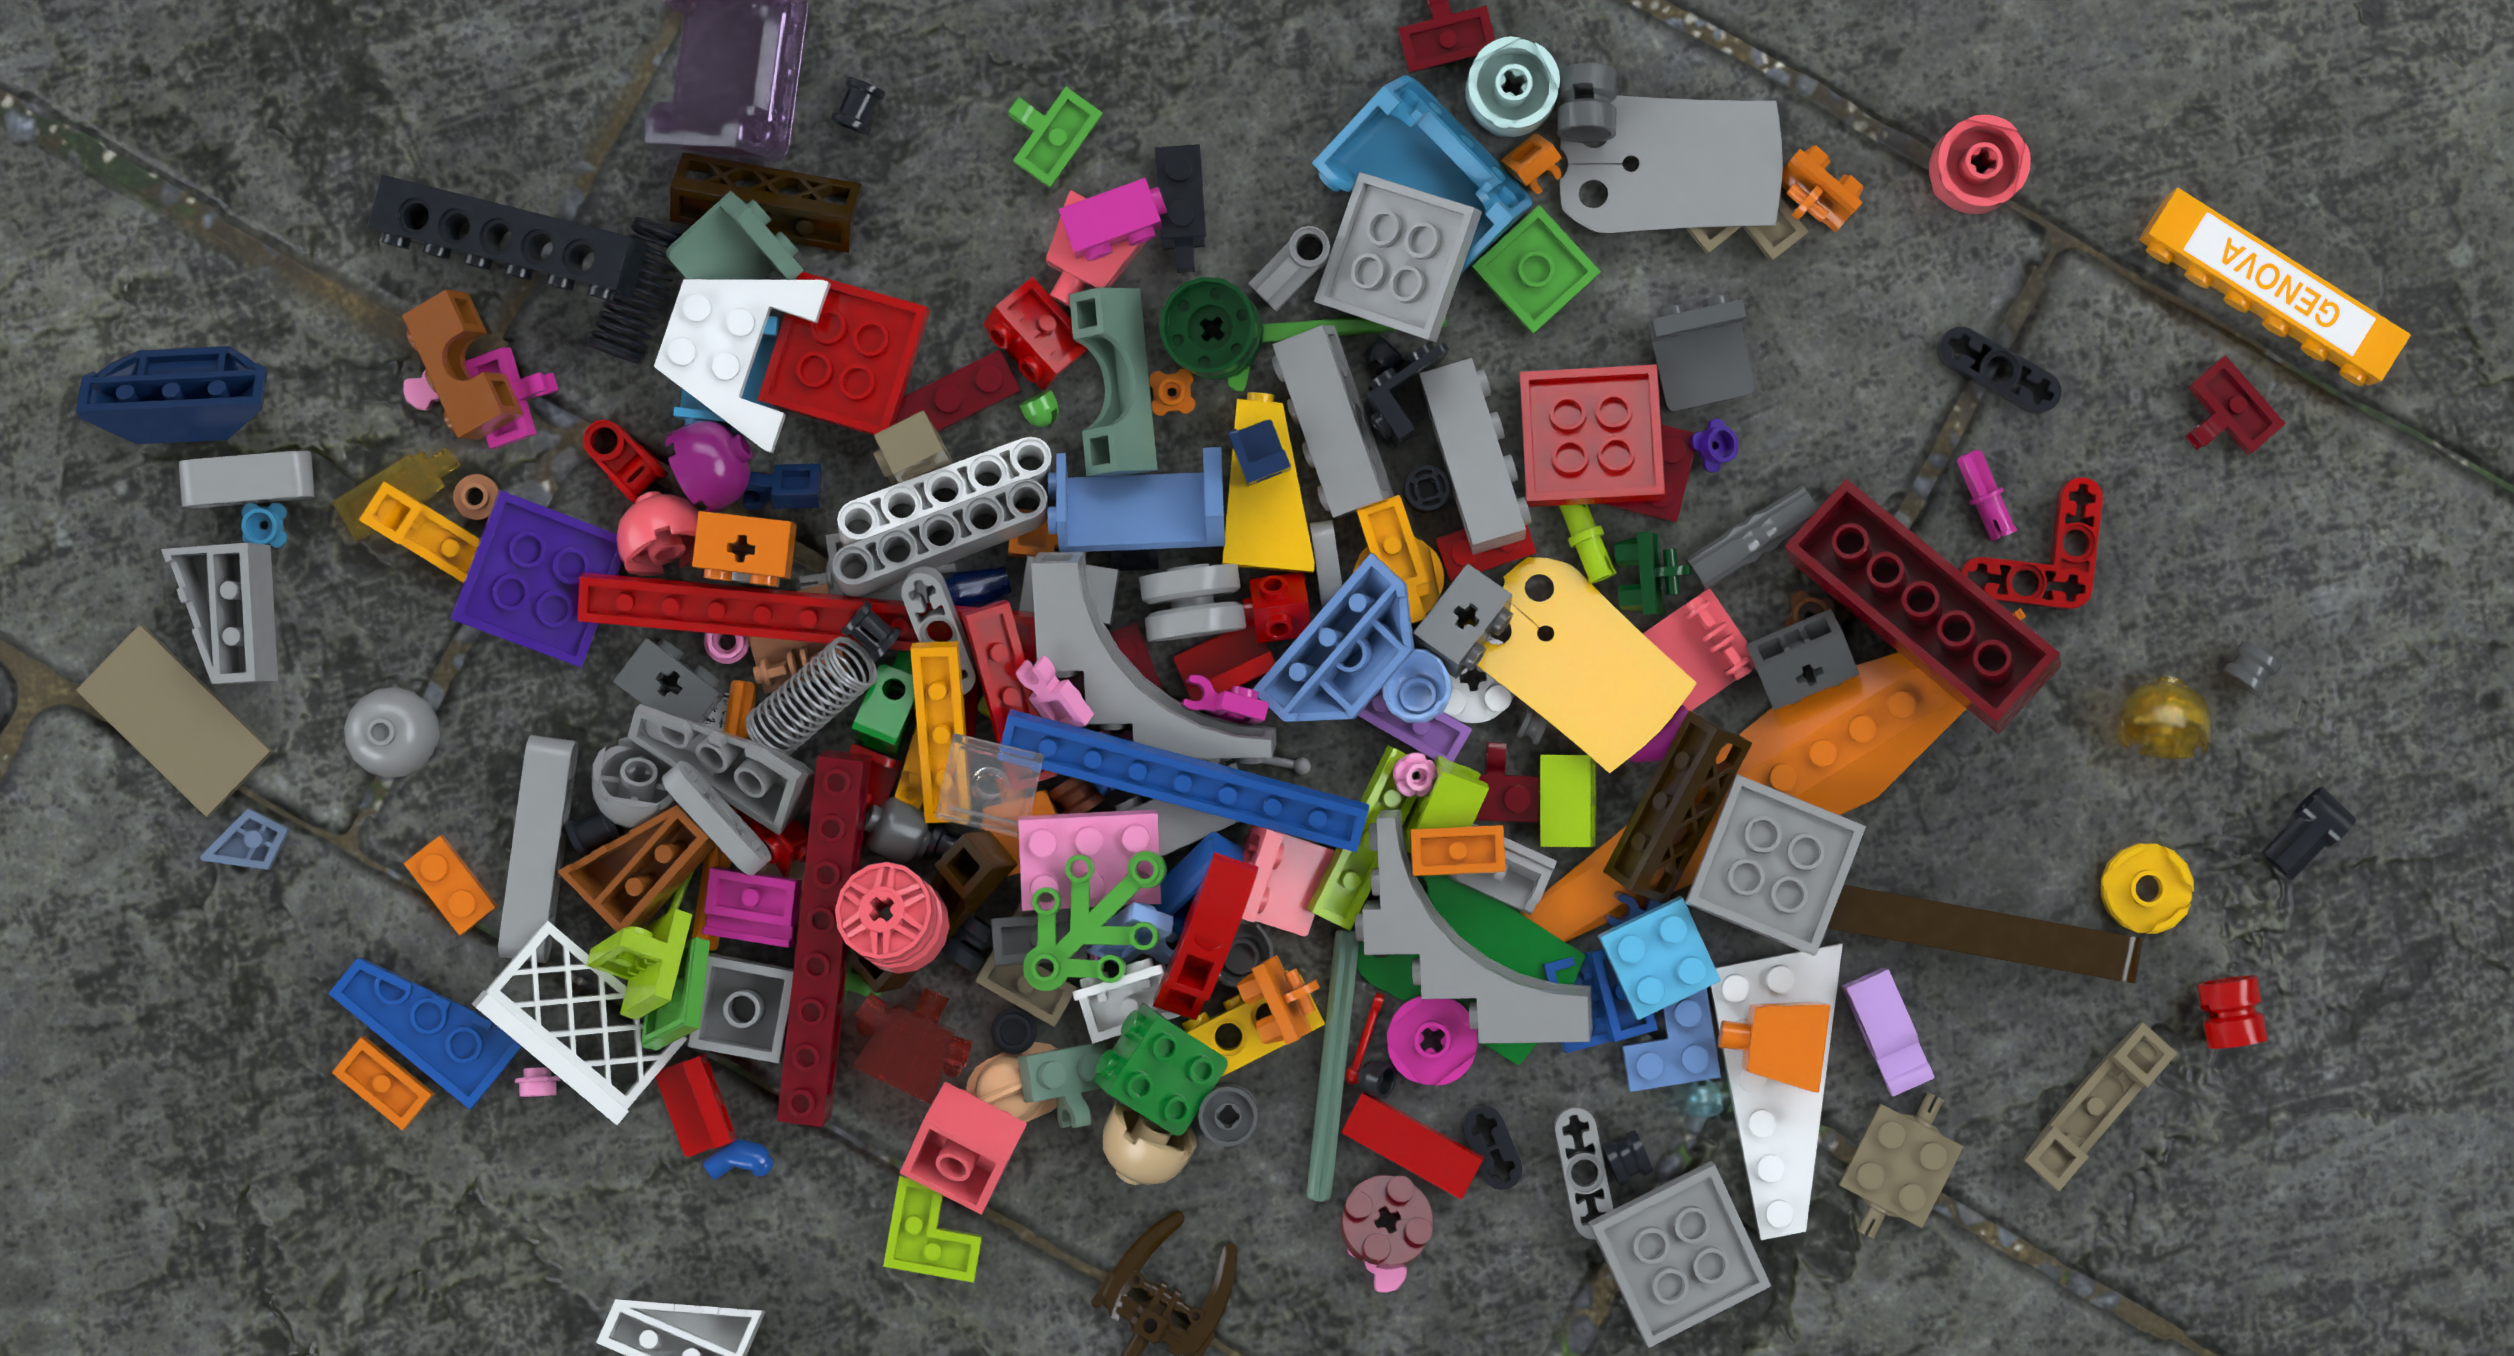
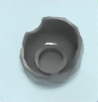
[1217,919,1273,988]

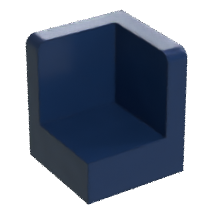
[1228,420,1291,486]

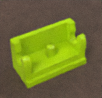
[1403,755,1489,853]
[1540,755,1596,847]

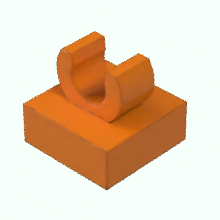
[1500,133,1562,194]

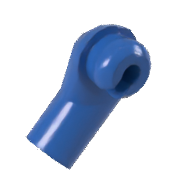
[702,1139,774,1180]

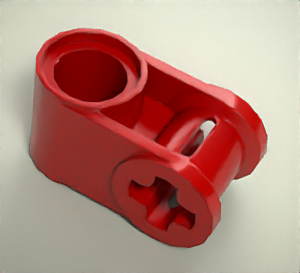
[583,420,669,504]

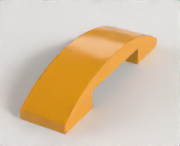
[359,481,480,582]

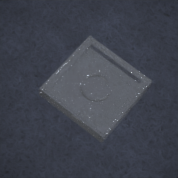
[935,733,1045,838]

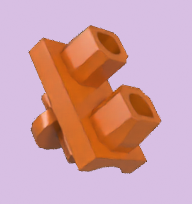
[1781,145,1863,233]
[1237,955,1320,1045]

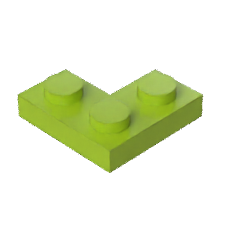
[883,1174,983,1283]

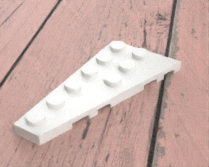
[1709,943,1843,1240]

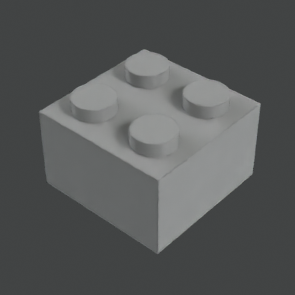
[688,953,794,1063]

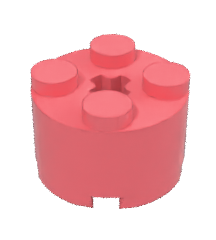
[1929,115,2031,214]

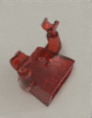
[852,987,973,1104]

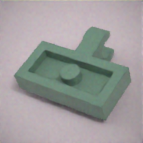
[1017,1041,1107,1128]

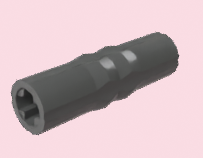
[1685,485,1819,591]

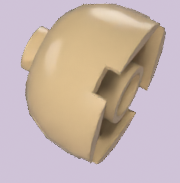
[1103,1101,1197,1185]

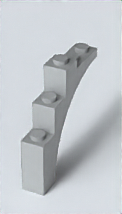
[1031,552,1277,764]
[1355,809,1593,1043]

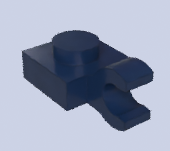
[743,464,822,510]

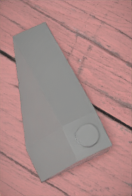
[627,704,815,835]

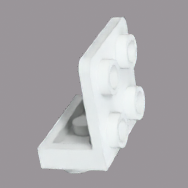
[1072,957,1181,1044]

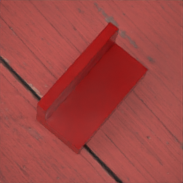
[1174,625,1275,701]
[655,1053,738,1157]

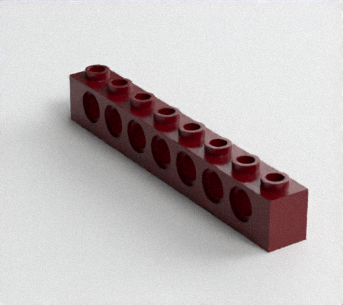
[777,750,872,1127]

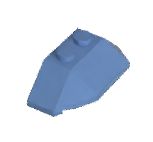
[1253,553,1414,722]

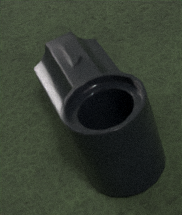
[2261,786,2356,880]

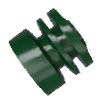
[1159,277,1264,380]

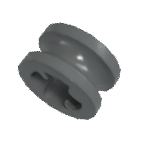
[1516,706,1548,745]

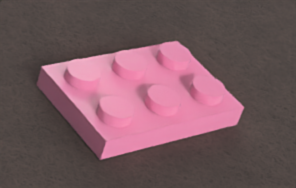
[1018,809,1161,911]

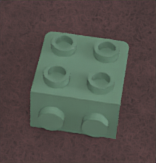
[666,191,804,280]

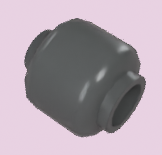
[864,797,933,865]

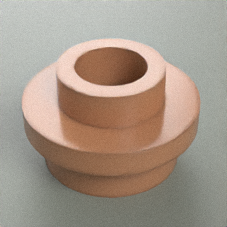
[453,474,499,520]

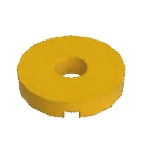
[2101,843,2194,934]

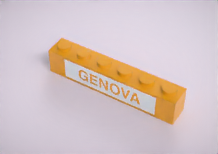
[2138,187,2411,386]

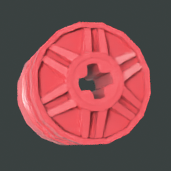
[835,862,950,974]

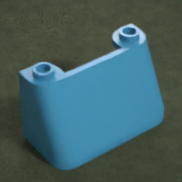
[1312,75,1532,275]

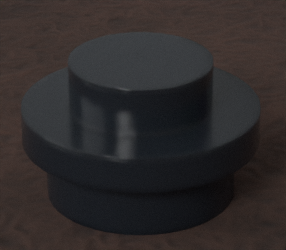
[991,1008,1037,1054]

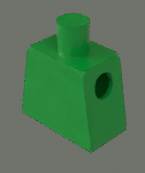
[851,650,916,759]

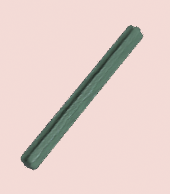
[1307,929,1359,1202]

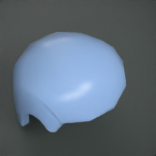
[1382,649,1452,723]

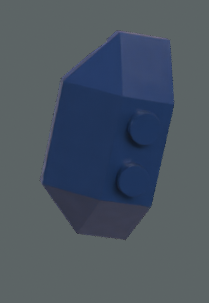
[76,346,268,444]

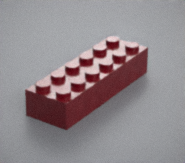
[1785,478,2061,735]

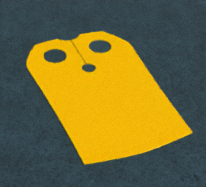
[1463,557,1697,773]

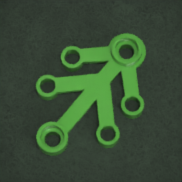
[1023,851,1167,991]

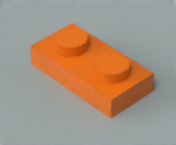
[1410,825,1506,877]
[403,835,499,936]
[332,1036,435,1131]

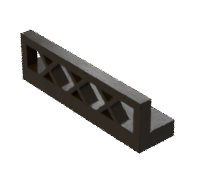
[670,152,862,253]
[1603,710,1752,903]

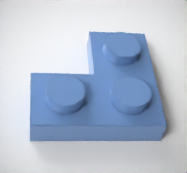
[1622,988,1721,1092]

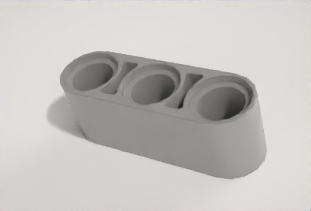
[179,451,315,508]

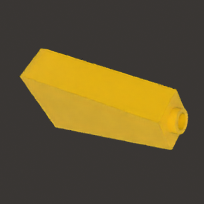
[1222,392,1315,574]

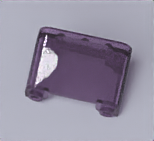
[645,0,808,161]

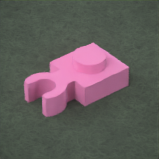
[1016,656,1094,727]

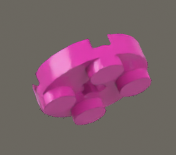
[1387,995,1478,1086]

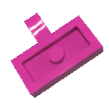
[465,347,558,449]
[1181,675,1269,725]

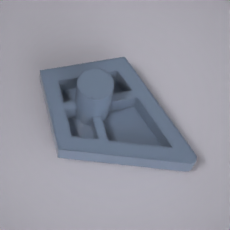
[200,808,291,870]

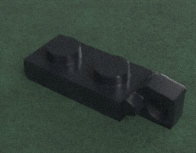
[1154,144,1206,273]

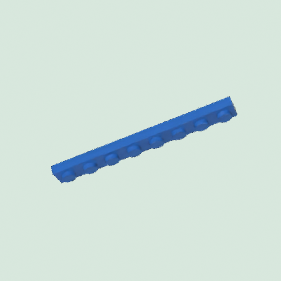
[998,709,1369,853]

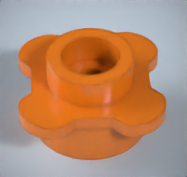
[1149,369,1195,416]

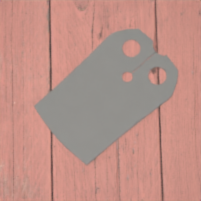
[1560,96,1783,233]

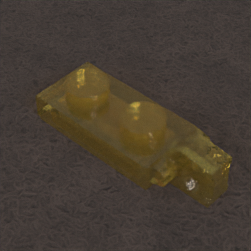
[333,448,461,542]

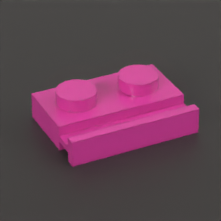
[702,866,802,947]

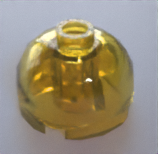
[2116,676,2212,759]

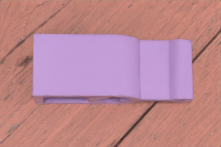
[1841,968,1935,1096]

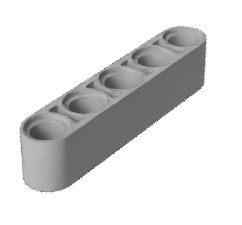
[832,479,1048,597]
[498,735,578,963]

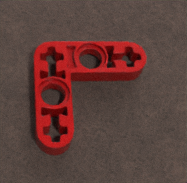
[1959,477,2103,609]

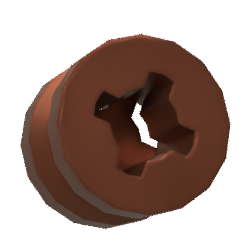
[1048,777,1106,814]

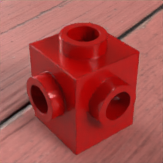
[1242,572,1311,643]

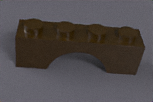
[847,831,1018,993]

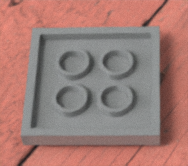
[1314,172,1482,343]
[1684,774,1866,956]
[1588,1161,1771,1348]

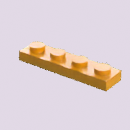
[910,641,973,823]

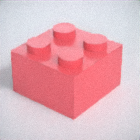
[900,1082,1027,1215]

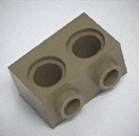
[873,410,953,486]

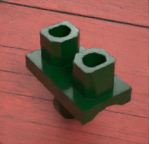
[1614,531,1691,616]

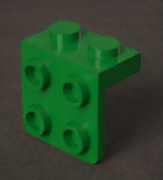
[1092,1003,1228,1136]

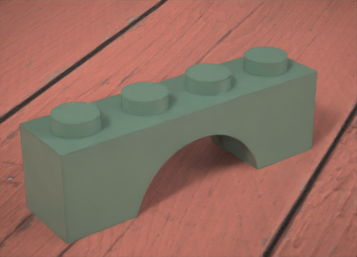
[1069,287,1158,476]

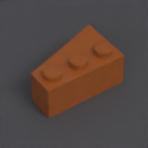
[557,804,716,932]

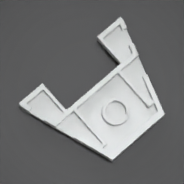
[654,279,831,454]

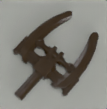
[1091,1210,1238,1356]

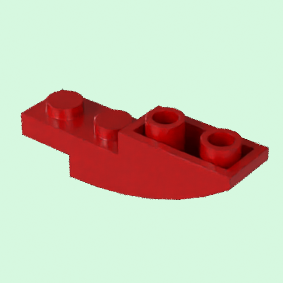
[1153,852,1259,1020]

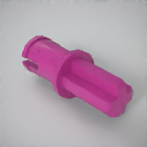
[1957,450,2017,542]

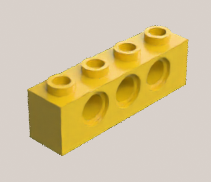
[1181,970,1325,1077]

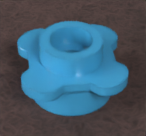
[241,502,288,548]

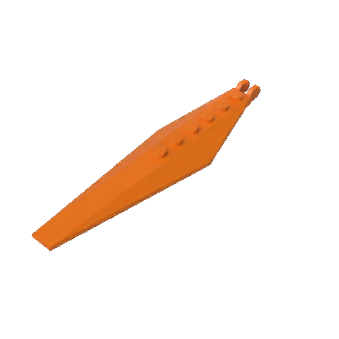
[1519,608,2036,942]

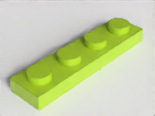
[1306,745,1419,931]

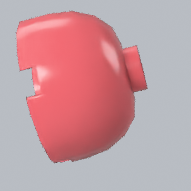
[616,491,699,576]

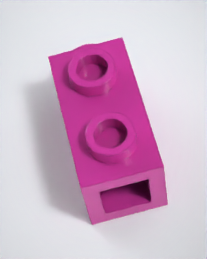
[1058,178,1167,262]

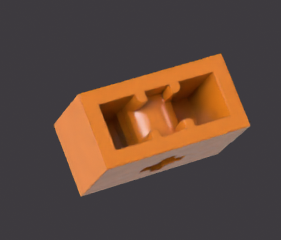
[692,511,797,587]

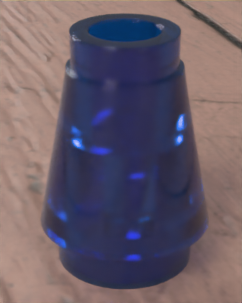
[944,567,1011,608]

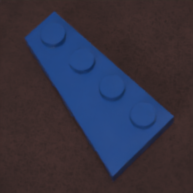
[328,957,523,1110]

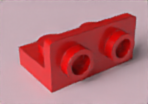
[983,277,1089,391]

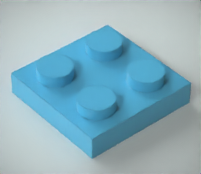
[1597,896,1721,1020]

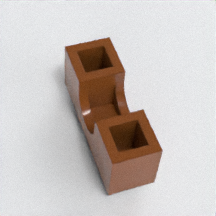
[402,290,524,440]

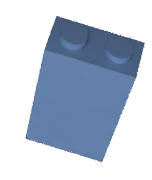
[1048,447,1225,552]

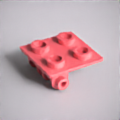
[1643,588,1755,711]

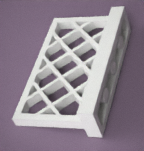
[472,920,687,1125]

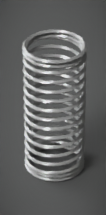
[745,637,877,755]

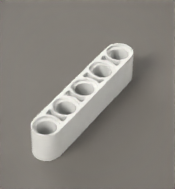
[837,437,1052,547]

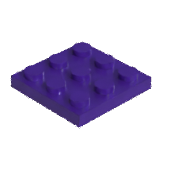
[450,490,622,668]

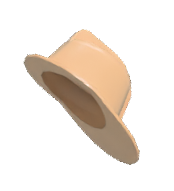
[966,1041,1057,1122]

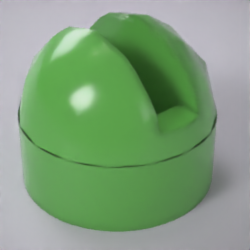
[1019,390,1059,428]

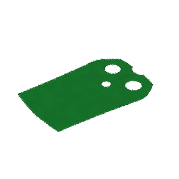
[1351,857,1586,1065]

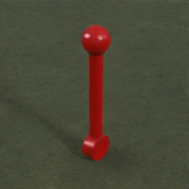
[1344,992,1385,1085]

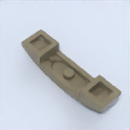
[2023,1022,2177,1191]

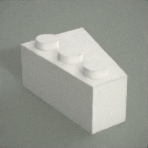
[596,1299,765,1356]

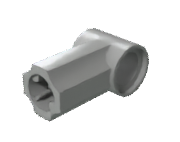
[1248,226,1331,312]

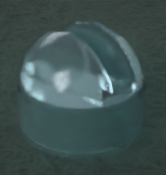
[1686,1080,1724,1118]

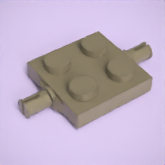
[1838,1092,1964,1239]

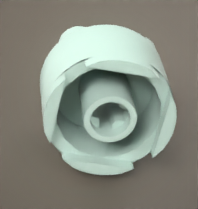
[1465,36,1560,137]

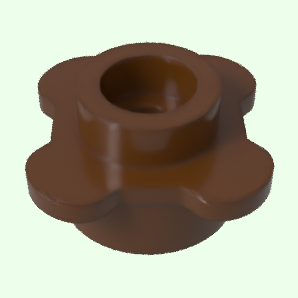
[1784,591,1835,628]

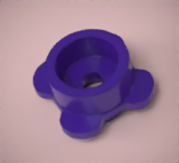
[1690,419,1738,473]

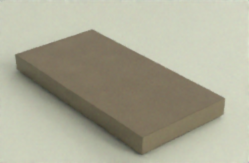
[76,625,274,817]

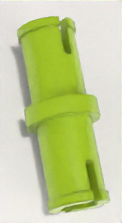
[1559,504,1617,584]

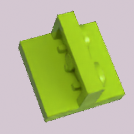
[586,908,693,1020]

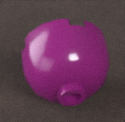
[665,421,753,513]

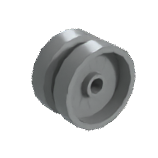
[1139,564,1246,642]

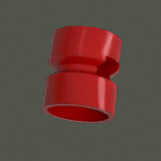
[2197,975,2268,1049]

